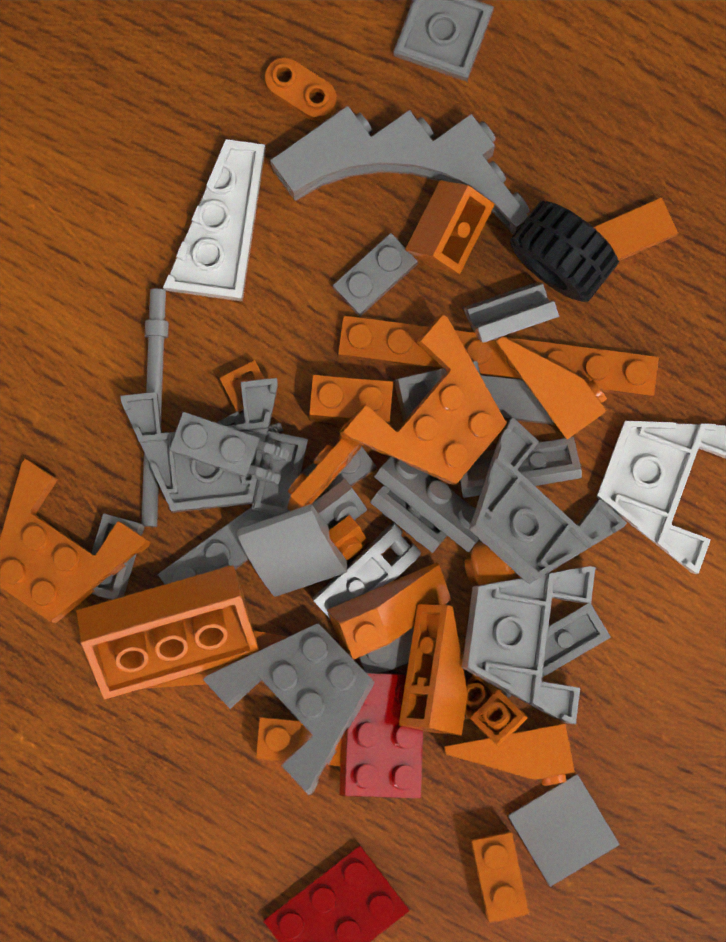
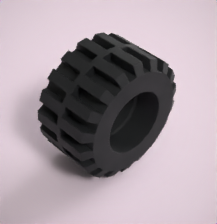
[510,201,619,302]

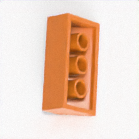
[76,565,259,700]

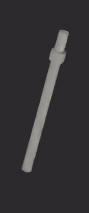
[141,289,169,527]

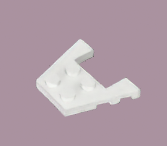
[596,421,726,574]

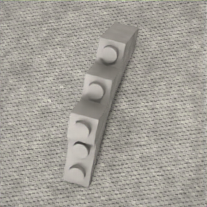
[270,106,530,235]

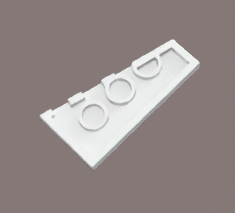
[163,139,266,301]

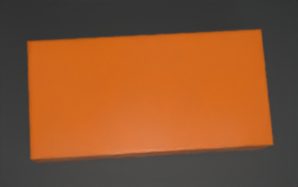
[593,198,678,261]

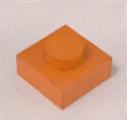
[219,360,265,414]
[329,515,369,560]

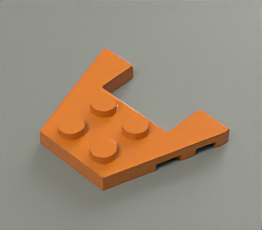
[339,314,507,485]
[0,459,151,623]

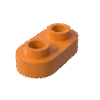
[265,58,337,121]

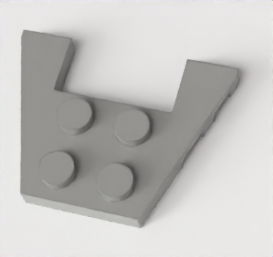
[120,378,278,513]
[469,417,627,584]
[462,566,596,724]
[203,623,375,795]

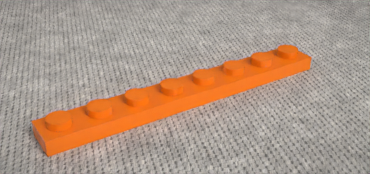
[338,316,659,398]

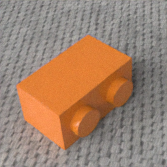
[405,180,495,274]
[309,375,393,425]
[470,830,530,923]

